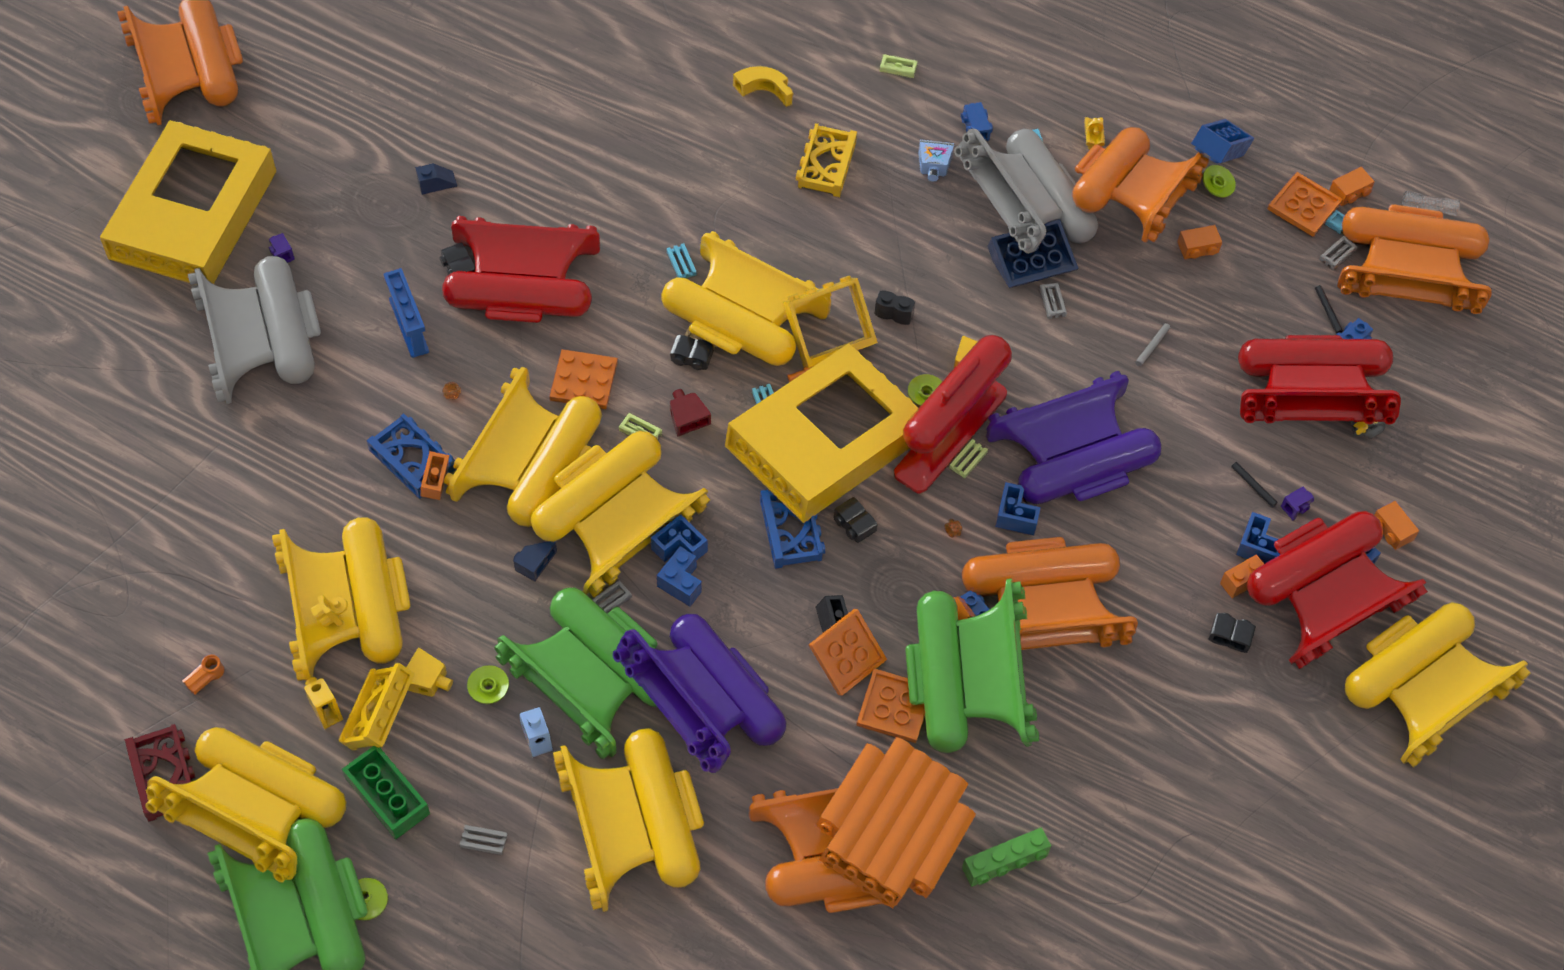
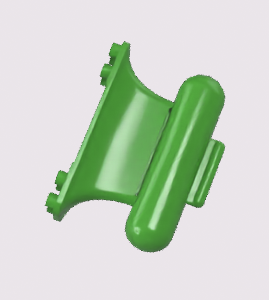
[905,578,1039,753]
[494,587,658,759]
[208,818,368,970]

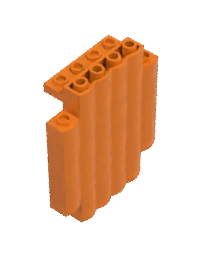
[815,737,976,909]

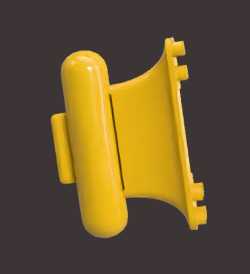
[661,231,832,366]
[444,367,602,527]
[531,431,710,598]
[272,517,411,681]
[1345,602,1531,767]
[145,727,347,882]
[553,728,704,912]

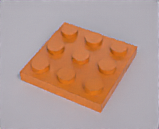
[1267,172,1343,237]
[549,349,618,409]
[809,609,887,696]
[856,669,925,743]

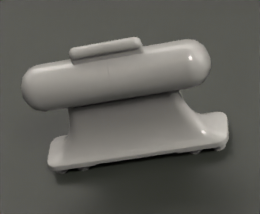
[955,128,1099,253]
[188,256,321,404]

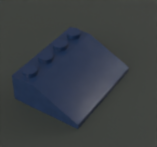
[987,219,1079,288]

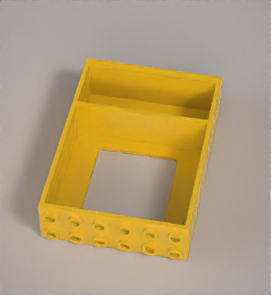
[100,120,277,285]
[725,343,919,523]

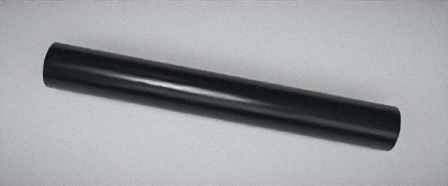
[1315,285,1343,334]
[1231,462,1278,507]

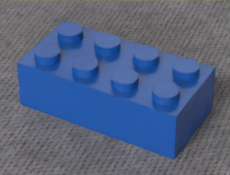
[1191,119,1255,164]

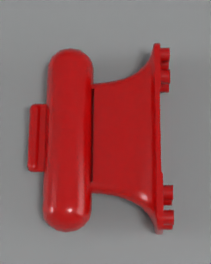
[442,216,601,323]
[894,335,1012,494]
[1238,335,1401,425]
[1247,511,1428,669]

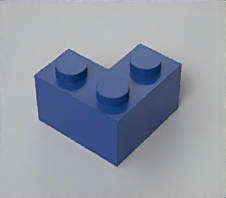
[995,482,1041,536]
[1236,512,1280,564]
[651,514,708,562]
[657,546,702,607]

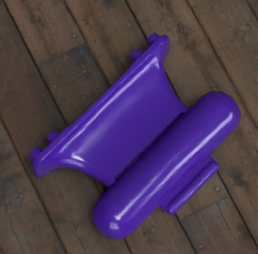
[986,371,1162,505]
[613,614,787,773]

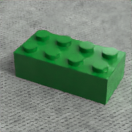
[342,746,430,840]

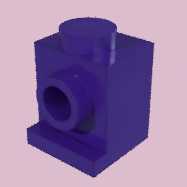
[268,233,295,263]
[1281,486,1314,521]

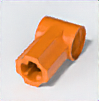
[183,654,225,695]

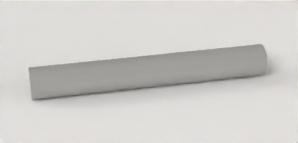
[1135,323,1170,367]

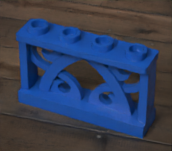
[383,268,429,358]
[366,413,455,499]
[760,490,825,569]

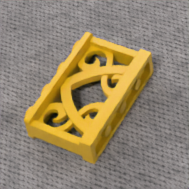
[795,123,857,197]
[339,663,415,750]

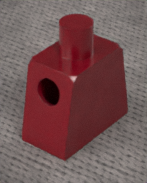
[670,389,711,437]

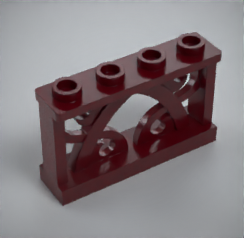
[124,724,196,822]

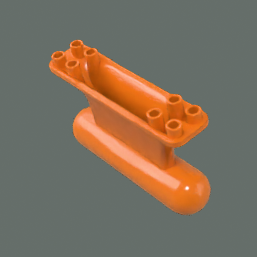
[117,0,243,126]
[1072,127,1210,243]
[1337,204,1492,314]
[962,537,1138,650]
[749,788,882,913]

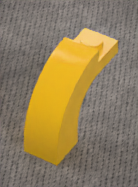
[733,66,793,107]

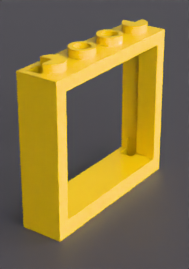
[783,276,878,368]

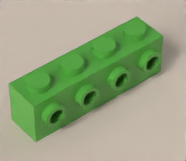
[962,827,1051,887]

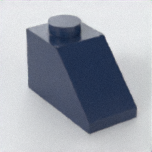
[415,163,457,195]
[513,541,557,582]

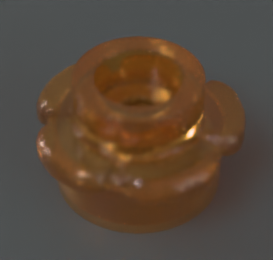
[442,382,462,400]
[944,519,962,538]

